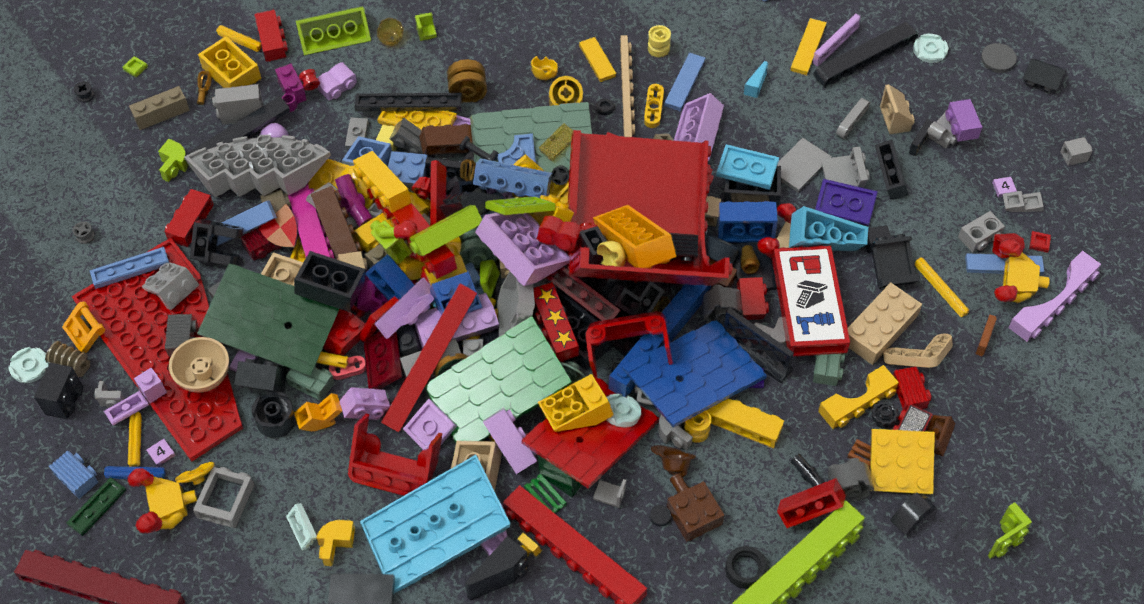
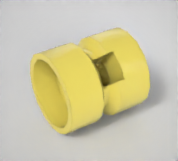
[648,25,671,57]

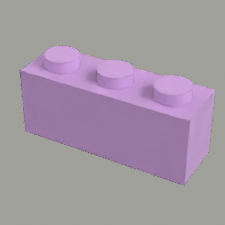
[483,407,537,474]

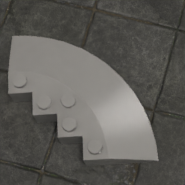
[184,135,331,197]

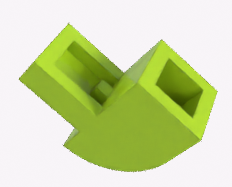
[158,139,189,182]

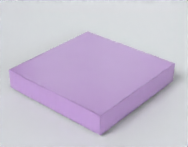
[403,399,458,450]

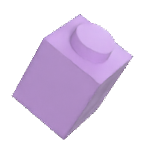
[134,368,167,404]

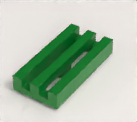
[524,474,566,513]

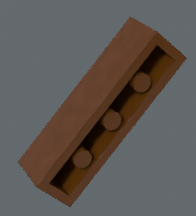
[419,124,472,155]
[311,186,363,259]

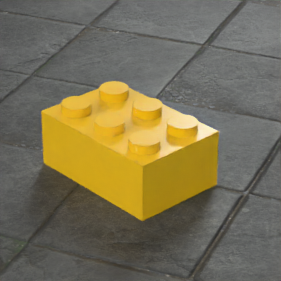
[198,36,261,88]

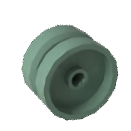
[459,226,498,269]

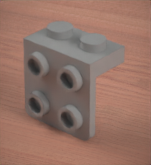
[821,147,869,188]
[142,262,199,310]

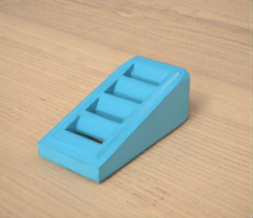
[744,61,768,98]

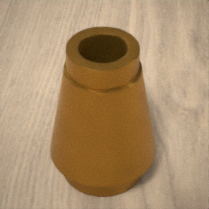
[741,245,760,274]

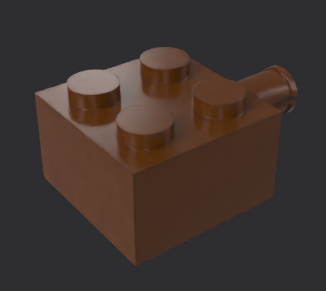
[667,473,725,542]

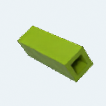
[409,205,482,256]

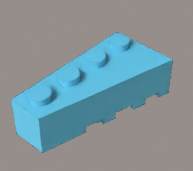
[789,206,868,251]

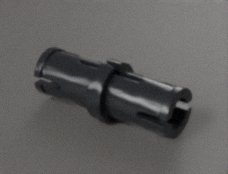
[790,454,825,487]

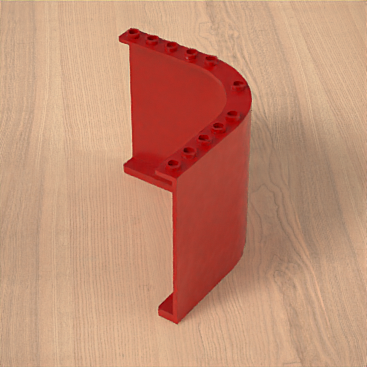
[566,130,732,286]

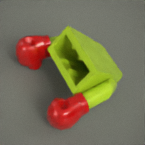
[370,220,418,265]

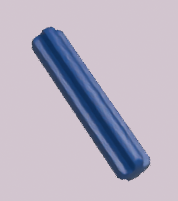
[104,466,166,479]

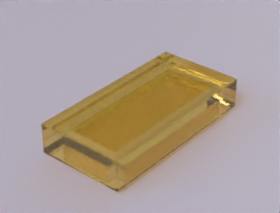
[539,123,573,161]

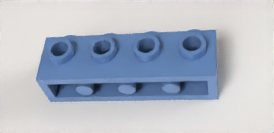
[473,158,552,198]

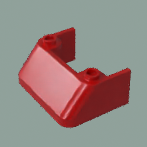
[586,311,673,378]
[348,413,443,496]

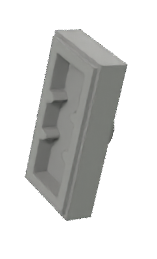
[345,117,369,149]

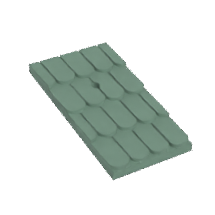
[470,102,592,173]

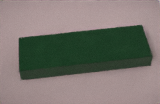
[66,477,126,536]

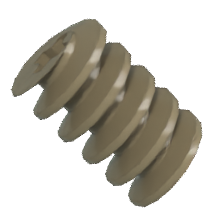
[45,341,90,377]

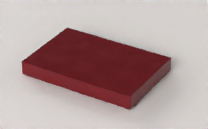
[364,331,402,390]

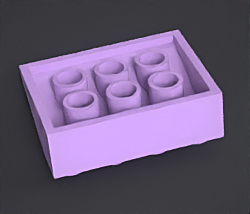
[475,213,570,286]

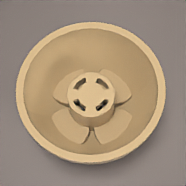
[169,337,229,392]

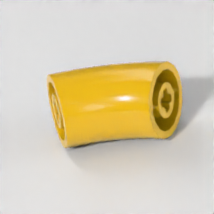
[549,76,583,106]

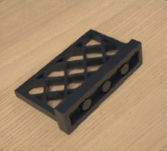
[724,308,794,383]

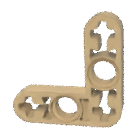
[883,334,953,367]

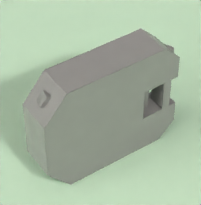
[497,271,535,336]

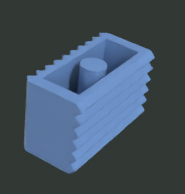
[49,451,98,499]

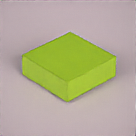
[122,56,148,77]

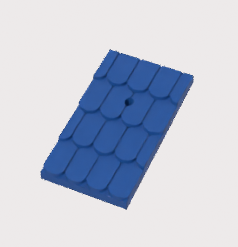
[622,320,767,428]

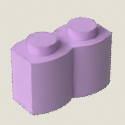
[317,62,357,101]

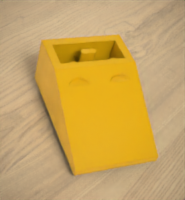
[538,374,614,432]

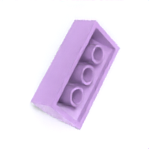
[674,93,724,161]
[414,293,499,349]

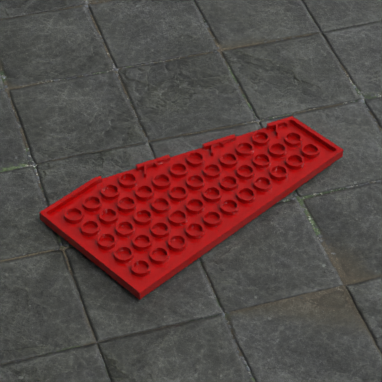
[71,238,243,462]

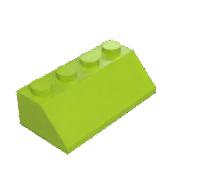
[295,6,371,55]

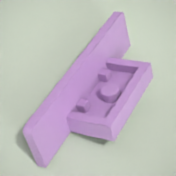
[375,278,434,339]

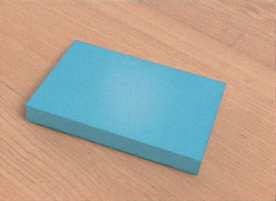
[716,144,779,190]

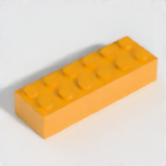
[593,205,676,269]

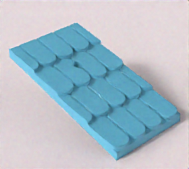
[360,455,510,593]

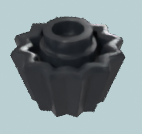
[871,401,899,428]

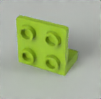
[988,502,1032,559]

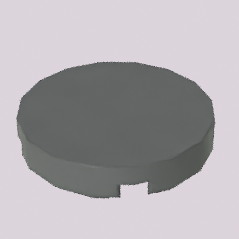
[981,43,1017,73]

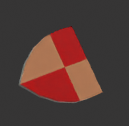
[259,204,298,247]

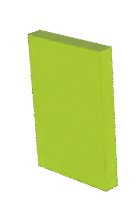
[485,197,555,215]

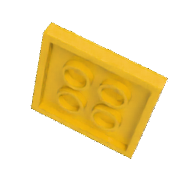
[870,429,935,494]

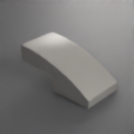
[1003,191,1044,212]

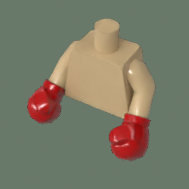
[757,203,796,258]

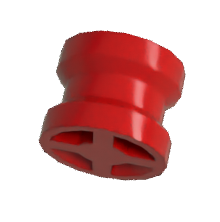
[299,69,321,91]

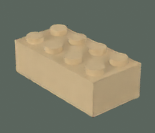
[847,283,922,365]

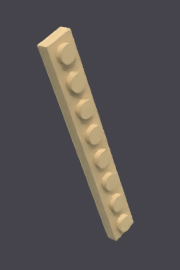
[620,35,635,137]

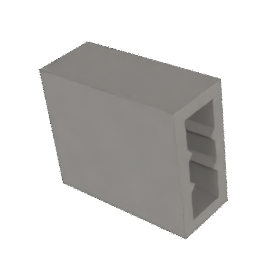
[212,84,264,125]

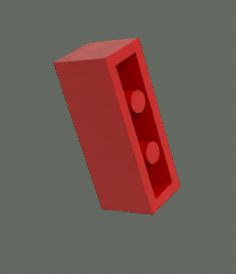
[255,10,288,62]
[164,189,214,247]
[777,478,846,528]

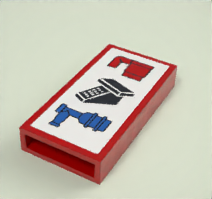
[772,245,850,356]

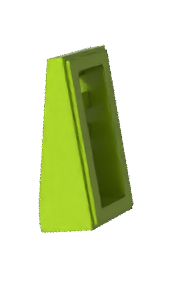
[480,259,500,298]

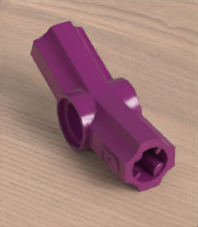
[335,174,373,227]

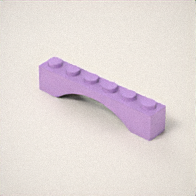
[1008,251,1101,342]

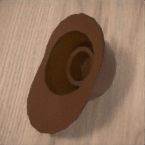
[650,445,696,477]

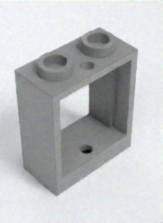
[193,467,254,528]

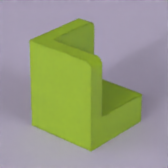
[415,13,437,41]

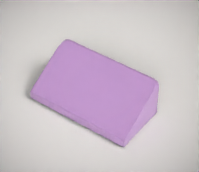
[104,391,149,425]

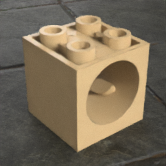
[261,253,303,286]

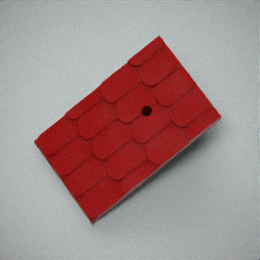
[521,377,660,497]

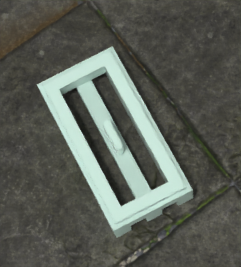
[286,503,317,550]

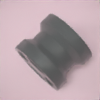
[72,222,95,244]

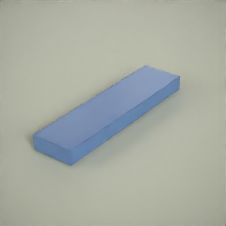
[664,53,705,111]
[217,201,277,246]
[90,247,169,289]
[965,254,1044,275]

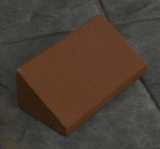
[926,415,955,457]

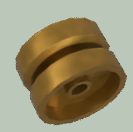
[447,59,487,103]

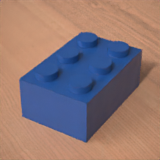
[717,201,778,242]

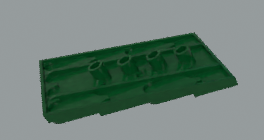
[197,263,339,376]

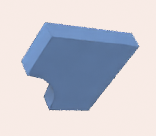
[498,133,536,165]

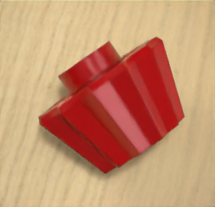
[411,176,431,200]

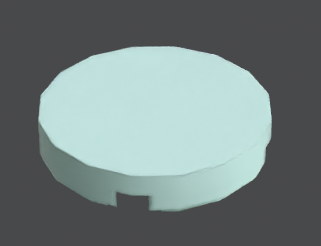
[913,34,948,63]
[9,347,49,383]
[606,394,641,427]

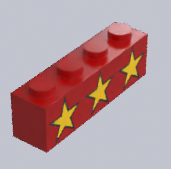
[533,282,579,362]

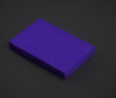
[815,179,878,226]

